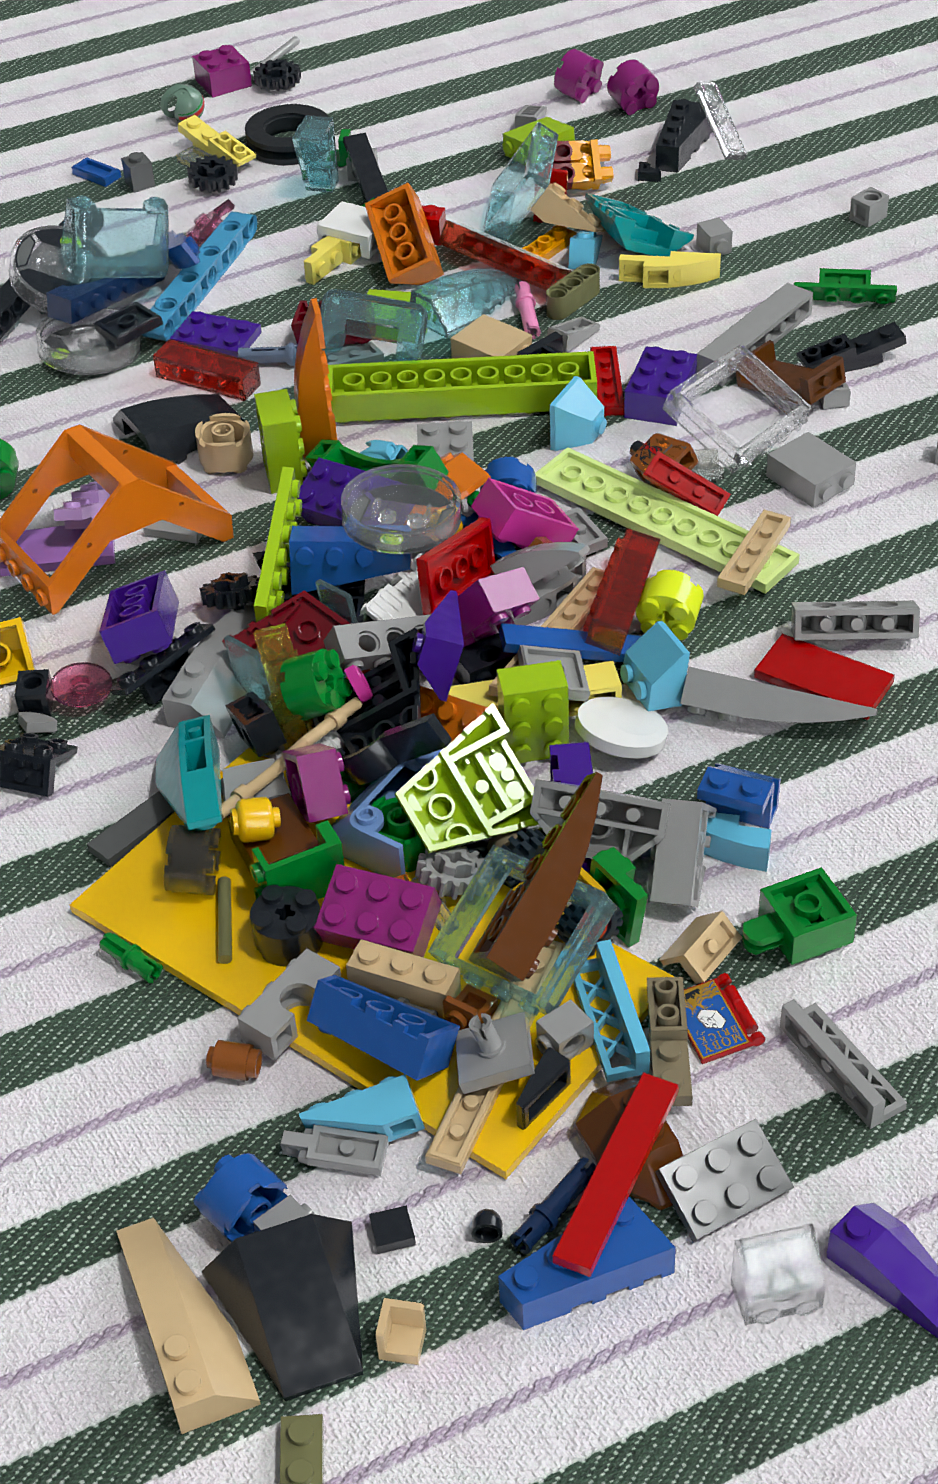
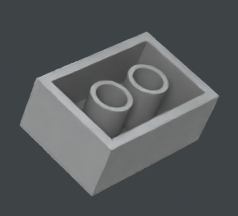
[417,421,474,499]

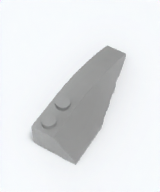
[162,605,256,739]
[680,667,878,723]

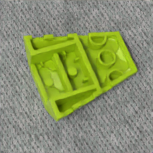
[395,703,539,853]

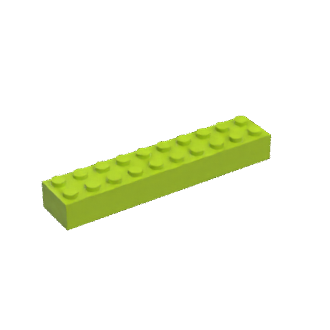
[327,351,597,423]

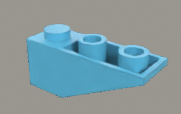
[568,230,603,269]
[299,1074,425,1142]

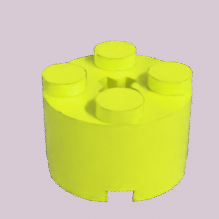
[636,570,704,640]

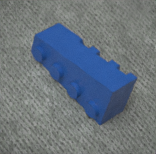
[289,526,412,595]
[307,975,460,1081]

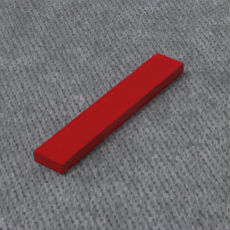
[553,1072,679,1277]

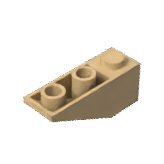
[527,183,605,232]

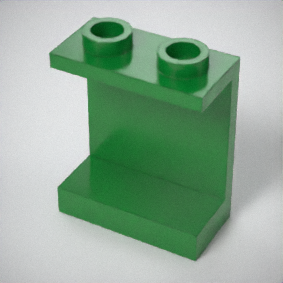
[250,820,345,900]

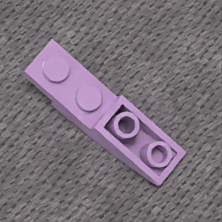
[54,482,110,529]

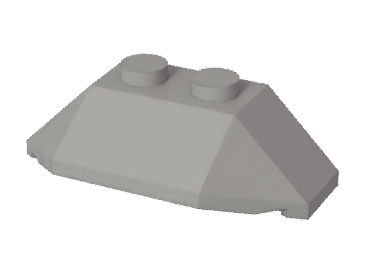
[530,779,671,862]

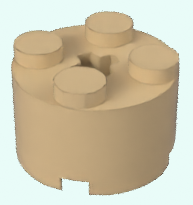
[195,413,254,474]

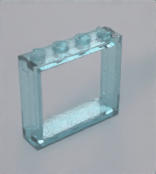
[481,122,558,248]
[428,845,617,1016]

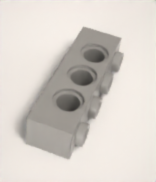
[791,600,920,640]
[323,615,430,673]

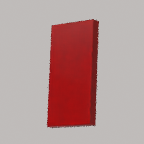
[416,517,495,615]
[754,633,895,720]

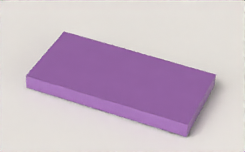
[0,525,115,577]

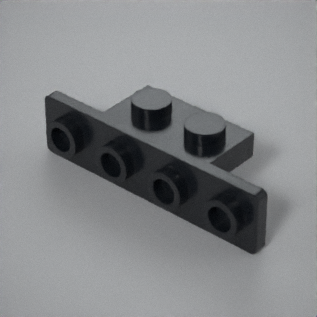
[109,622,215,704]

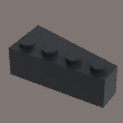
[655,99,719,173]

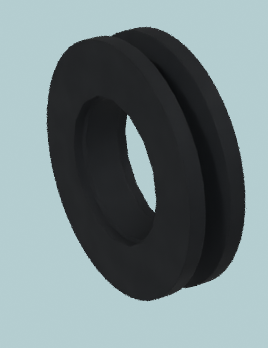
[245,104,332,166]

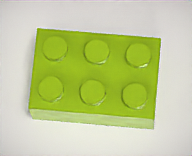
[254,389,307,494]
[497,660,569,763]

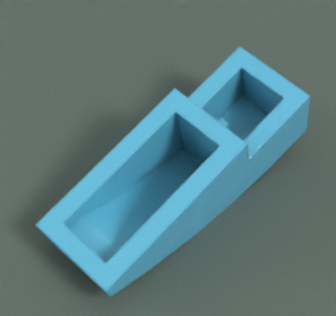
[704,813,772,872]

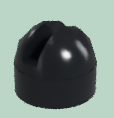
[471,1209,503,1243]

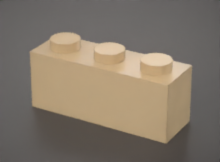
[346,939,461,1019]

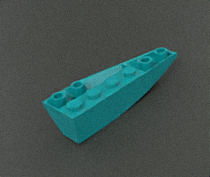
[155,715,222,830]

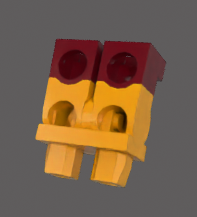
[548,139,614,190]

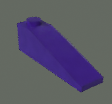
[412,590,464,701]
[826,1203,938,1338]

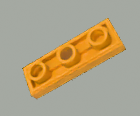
[512,225,577,272]

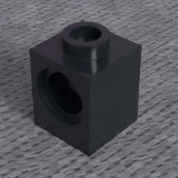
[14,669,54,717]

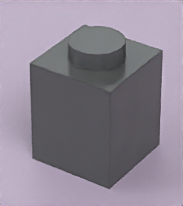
[121,152,155,193]

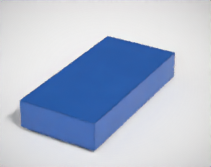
[71,157,121,187]

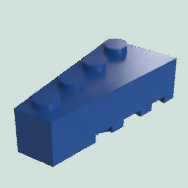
[498,1197,676,1330]

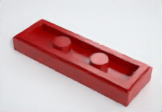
[642,451,731,516]

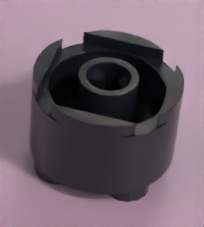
[250,885,323,966]

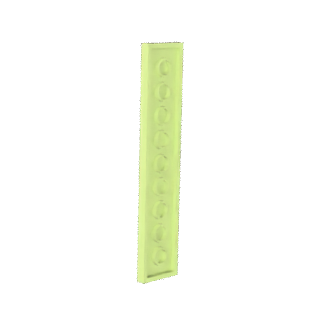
[535,447,800,594]

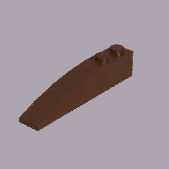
[468,772,603,982]

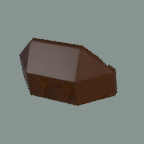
[575,1078,683,1210]

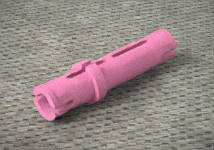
[514,281,541,339]

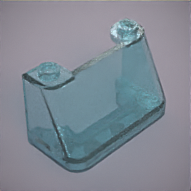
[60,196,169,278]
[320,289,428,361]

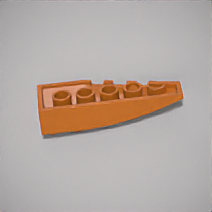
[294,298,337,458]

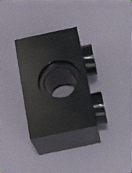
[454,633,517,685]

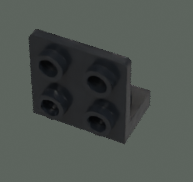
[0,733,78,797]

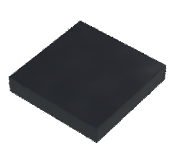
[94,302,163,346]

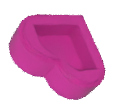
[344,664,373,704]

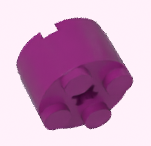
[554,49,604,103]
[607,59,659,115]

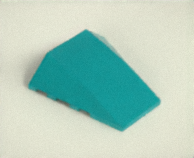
[585,193,694,257]

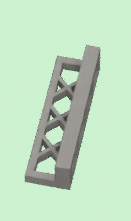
[780,999,907,1129]

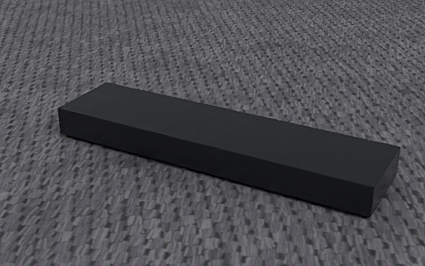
[343,132,388,202]

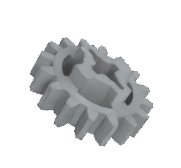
[415,846,491,900]

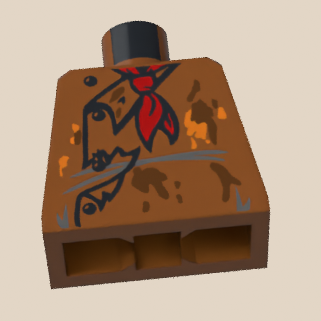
[630,433,699,493]

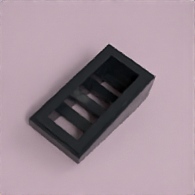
[516,1047,571,1130]

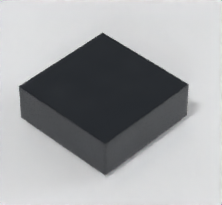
[369,1205,416,1254]

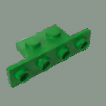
[794,268,897,304]

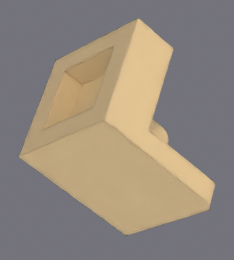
[376,1298,426,1365]

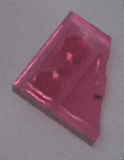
[186,199,235,246]

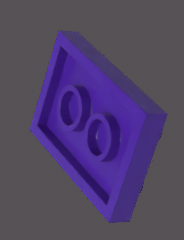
[170,311,262,360]

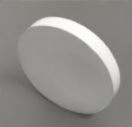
[575,697,668,758]

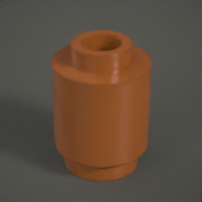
[206,1040,262,1081]

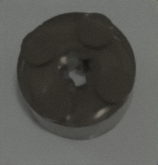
[164,824,221,896]

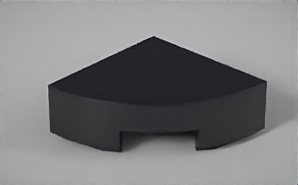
[638,161,661,182]

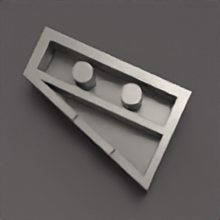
[647,798,717,908]

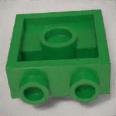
[590,847,648,948]

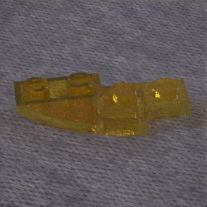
[254,623,315,751]

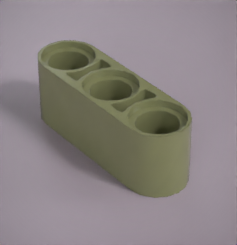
[546,263,600,320]

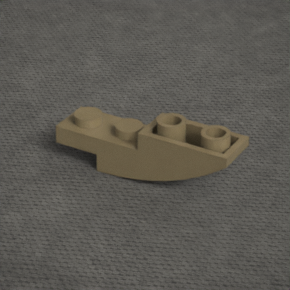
[647,977,693,1106]

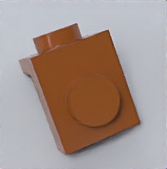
[443,984,498,1030]

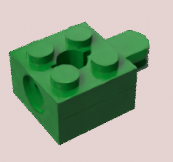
[742,867,857,965]

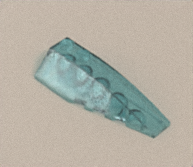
[408,269,525,338]

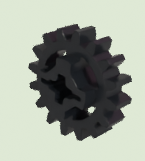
[253,59,301,91]
[187,155,238,193]
[199,572,260,611]

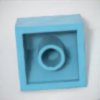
[620,621,690,711]

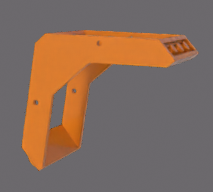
[0,424,234,615]

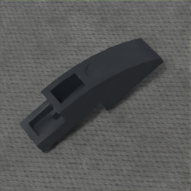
[796,322,907,372]

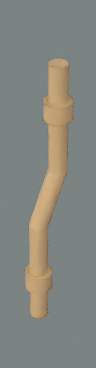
[222,697,362,819]

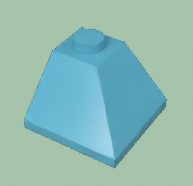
[550,376,607,451]

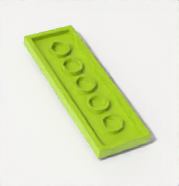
[254,467,302,622]

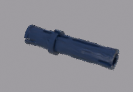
[510,1157,597,1254]

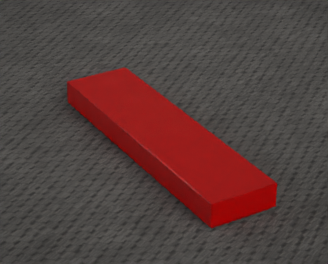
[590,346,624,416]

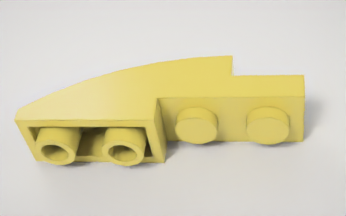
[178,115,256,167]
[304,236,361,285]
[619,251,721,288]

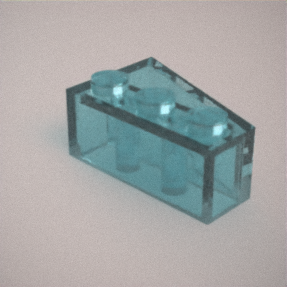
[292,115,339,193]

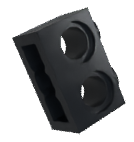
[225,691,287,757]

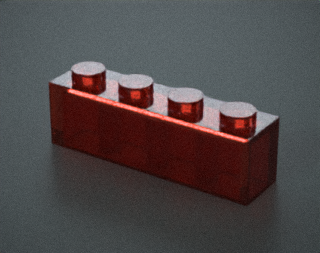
[153,339,261,401]

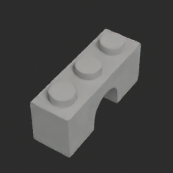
[237,949,341,1060]

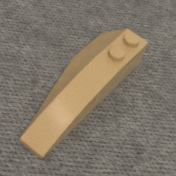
[116,1218,261,1434]

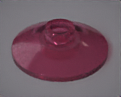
[50,662,112,708]

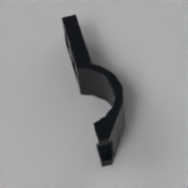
[336,713,452,785]

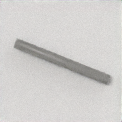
[250,36,300,81]

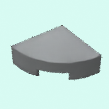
[18,712,57,733]

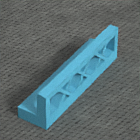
[569,939,650,1082]

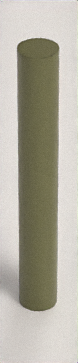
[217,877,232,964]

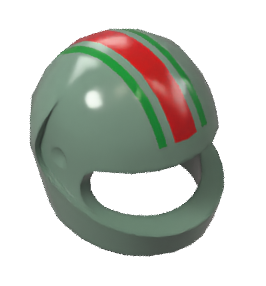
[160,84,205,122]

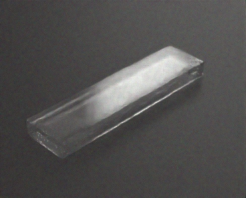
[693,82,748,160]

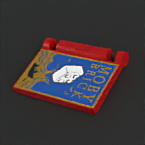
[684,973,766,1064]

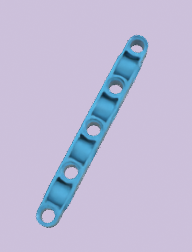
[143,211,257,341]

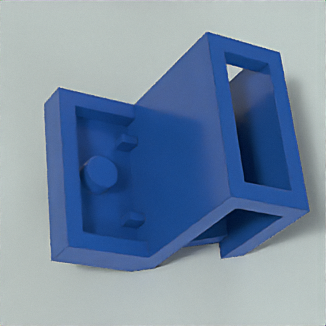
[697,763,781,829]

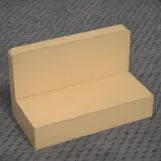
[659,911,742,984]

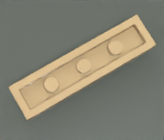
[717,509,791,595]

